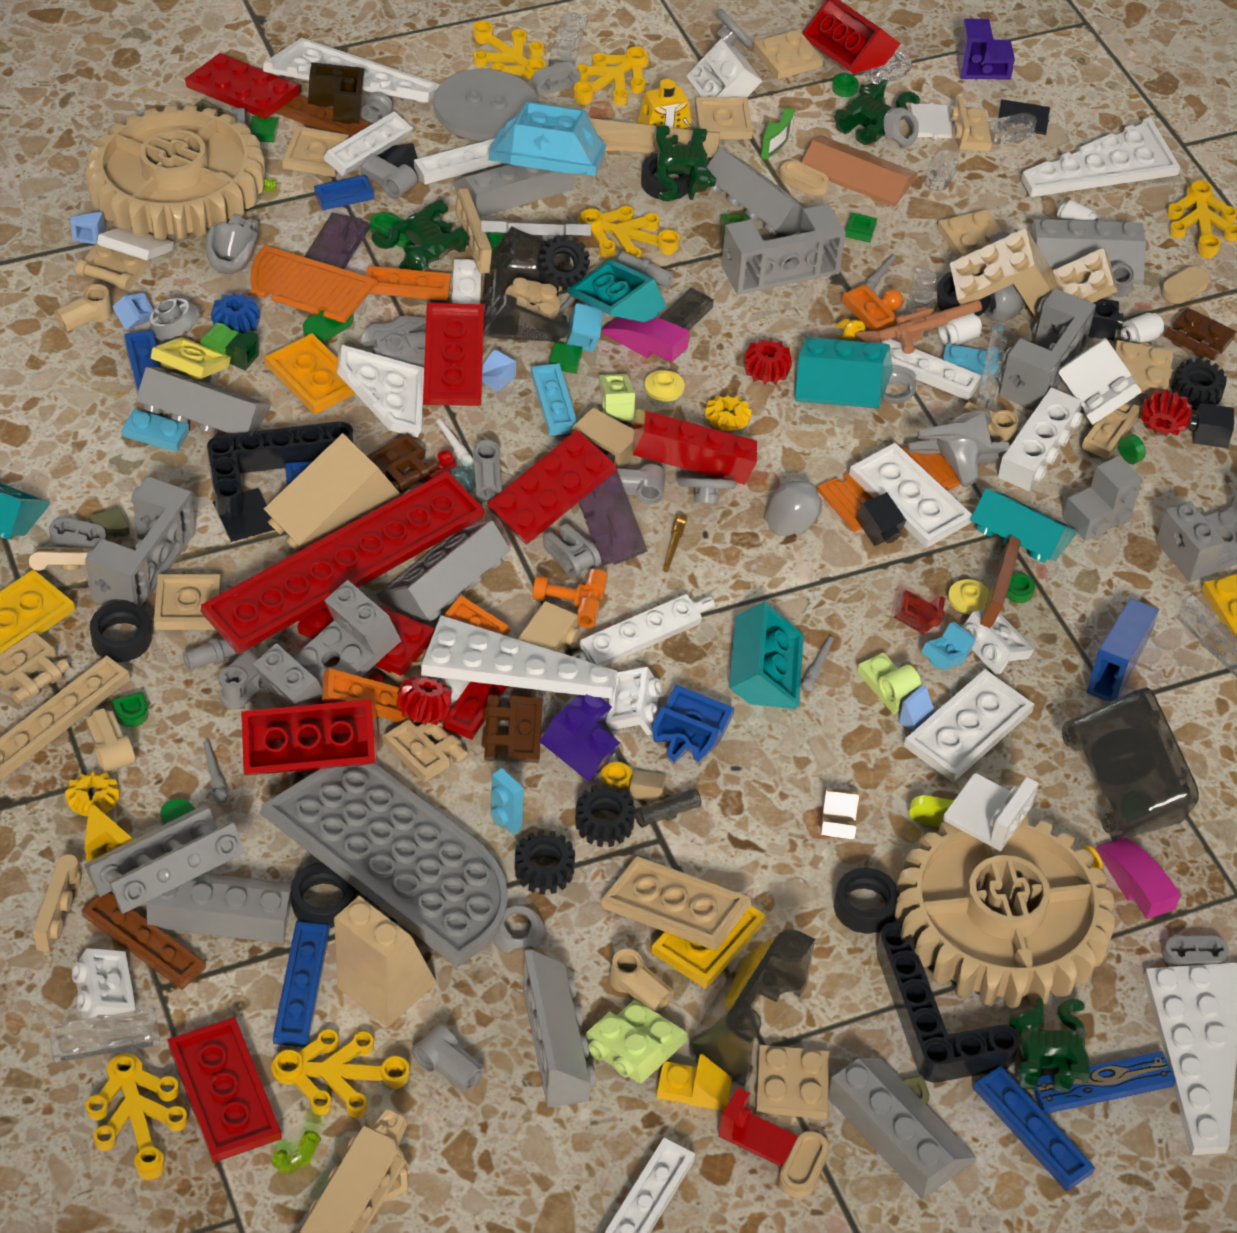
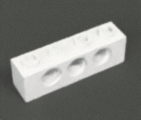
[998,387,1083,492]

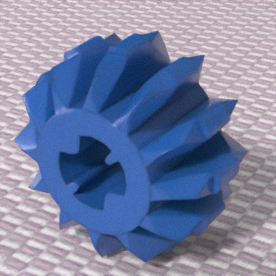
[211,292,260,334]

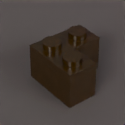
[308,62,365,124]

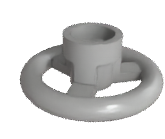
[716,9,754,48]
[677,478,737,503]

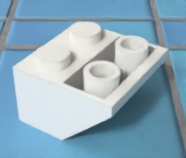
[686,38,762,97]

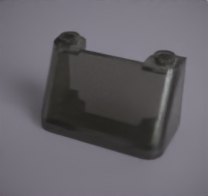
[482,226,572,342]
[1062,687,1199,841]
[689,929,815,1087]

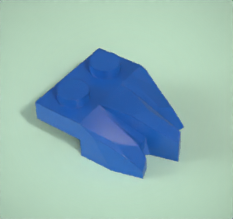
[652,685,734,765]

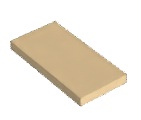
[600,856,751,951]

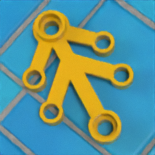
[473,20,547,80]
[573,46,649,105]
[1167,180,1237,258]
[577,205,680,259]
[271,1029,410,1118]
[85,1054,188,1180]

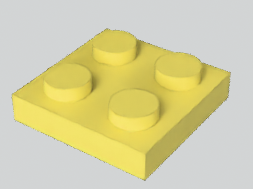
[151,337,231,380]

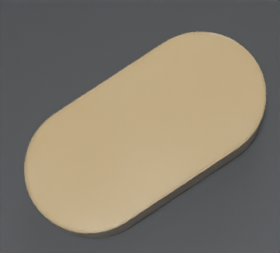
[779,160,829,196]
[1162,267,1210,304]
[779,1131,829,1198]

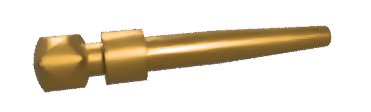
[663,514,687,572]

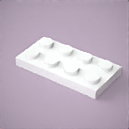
[849,443,973,548]
[904,669,1034,783]

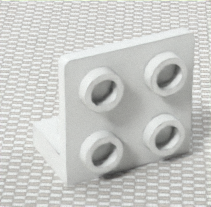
[1058,338,1142,425]
[943,773,1039,851]

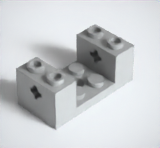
[721,204,846,295]
[998,288,1096,411]
[85,476,195,608]
[1156,491,1237,583]
[253,580,401,707]

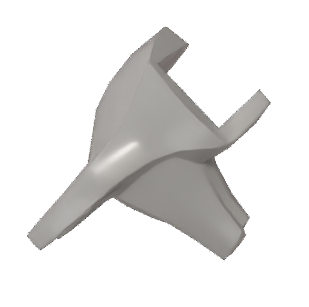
[907,410,1009,487]

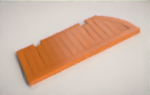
[250,245,378,323]
[816,446,961,532]

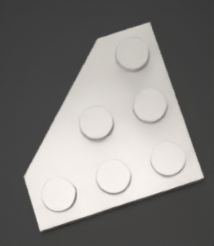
[336,345,424,438]

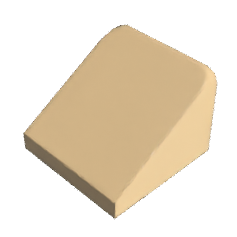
[629,770,666,803]

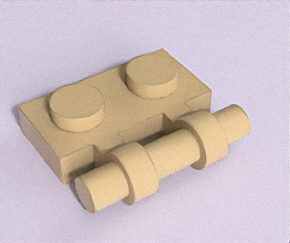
[0,632,70,704]
[383,719,467,783]

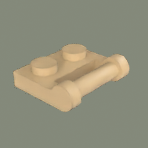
[75,243,150,291]

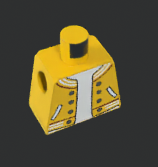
[636,79,692,130]

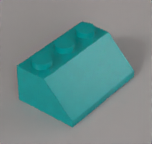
[567,259,667,322]
[795,337,893,409]
[0,483,50,540]
[970,488,1078,563]
[729,601,804,709]

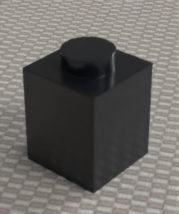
[1189,403,1234,448]
[856,492,907,546]

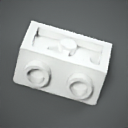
[963,610,1035,674]
[606,667,662,735]
[72,948,136,1025]

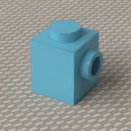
[566,303,603,353]

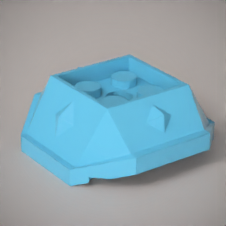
[488,102,606,176]

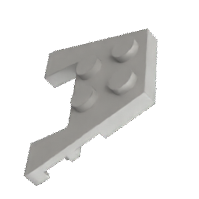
[481,220,591,242]

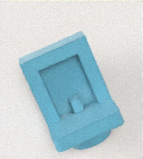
[921,622,976,670]

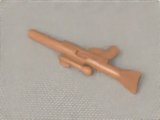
[856,300,982,354]

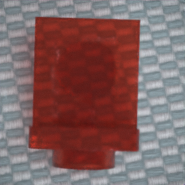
[894,589,945,634]

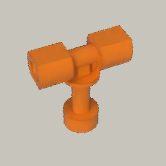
[532,569,608,628]

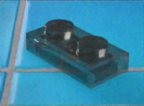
[659,288,714,331]

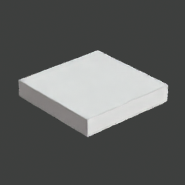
[97,228,174,261]

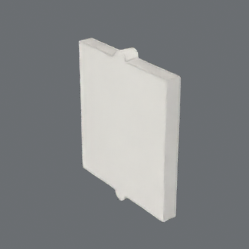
[910,103,954,139]

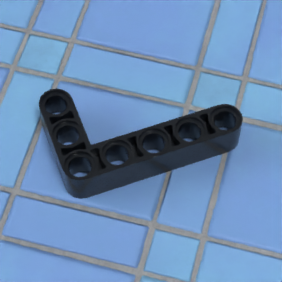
[207,421,354,518]
[877,923,1020,1083]

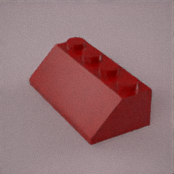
[802,0,901,74]
[633,409,757,485]
[241,699,378,776]

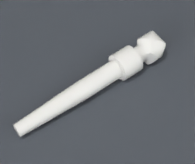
[436,418,473,467]

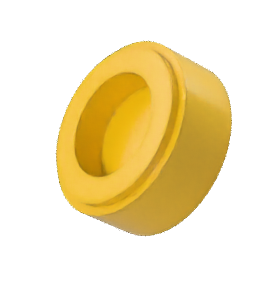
[600,761,633,793]

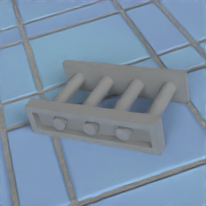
[84,805,246,914]

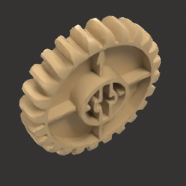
[85,105,265,240]
[895,815,1115,1009]

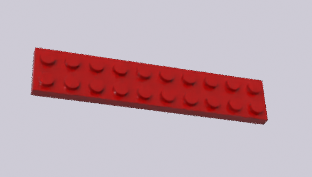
[200,471,485,655]

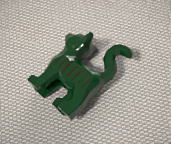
[835,79,920,145]
[654,125,716,202]
[371,199,470,271]
[1008,998,1090,1092]

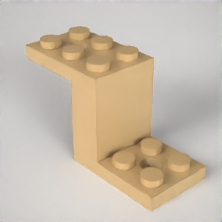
[950,228,1118,320]

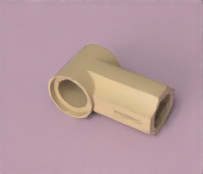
[54,284,112,333]
[961,402,1018,447]
[86,708,135,773]
[609,948,675,1014]

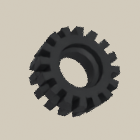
[536,235,590,290]
[1171,358,1227,410]
[575,784,635,847]
[514,830,575,895]

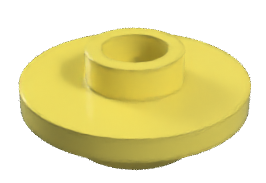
[644,370,685,402]
[948,579,989,615]

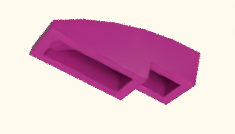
[602,317,690,363]
[1096,837,1181,919]

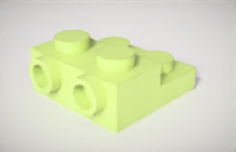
[586,999,688,1084]

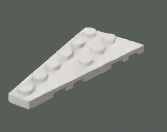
[263,38,440,103]
[1021,117,1180,197]
[421,615,617,699]
[1144,963,1237,1155]

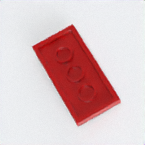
[185,53,300,120]
[423,303,484,406]
[487,430,617,545]
[297,604,435,676]
[167,1017,282,1163]

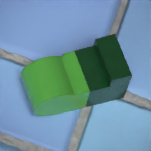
[200,323,259,371]

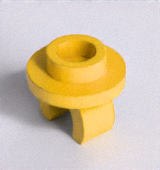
[836,319,865,342]

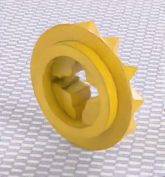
[705,393,752,431]
[65,769,119,817]

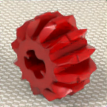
[743,338,792,385]
[1141,389,1192,437]
[396,675,452,726]

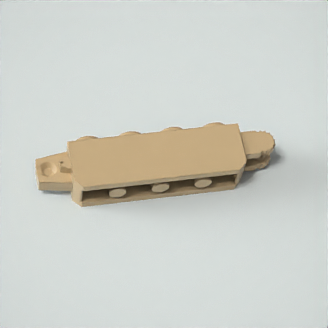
[296,1109,408,1233]

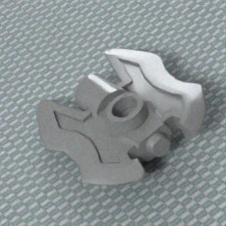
[361,316,426,368]

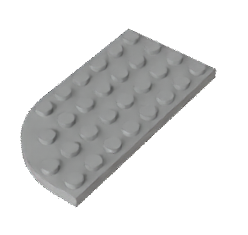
[260,764,508,967]

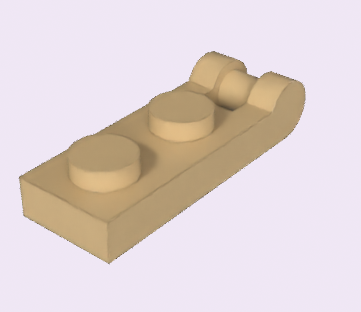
[1082,403,1142,460]
[29,547,94,571]
[33,854,81,952]

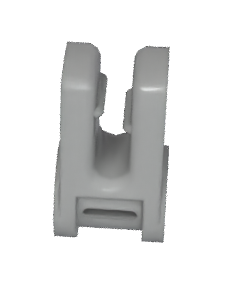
[543,523,601,579]

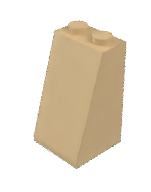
[264,433,401,552]
[334,896,436,1027]

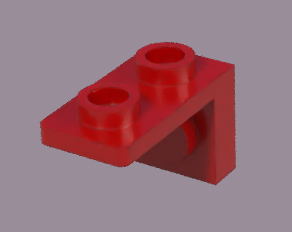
[718,1087,798,1167]

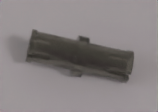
[635,787,702,828]

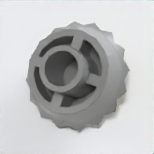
[149,298,200,341]

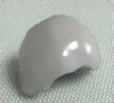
[206,222,257,274]
[984,284,1024,322]
[765,481,823,536]

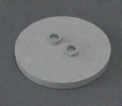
[434,69,539,142]

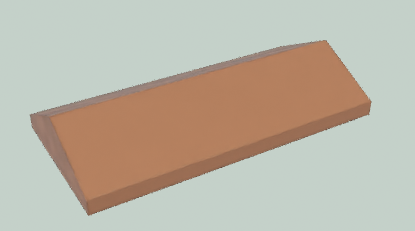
[801,136,918,207]

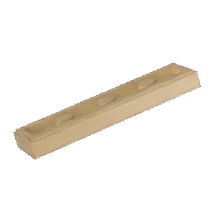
[455,188,492,273]

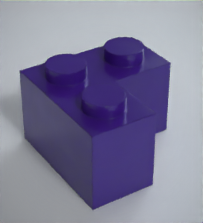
[957,19,1015,80]
[539,694,620,782]

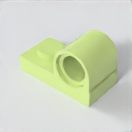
[599,374,635,422]
[857,652,921,715]

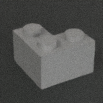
[1063,456,1142,541]

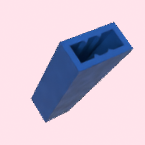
[1086,598,1160,705]

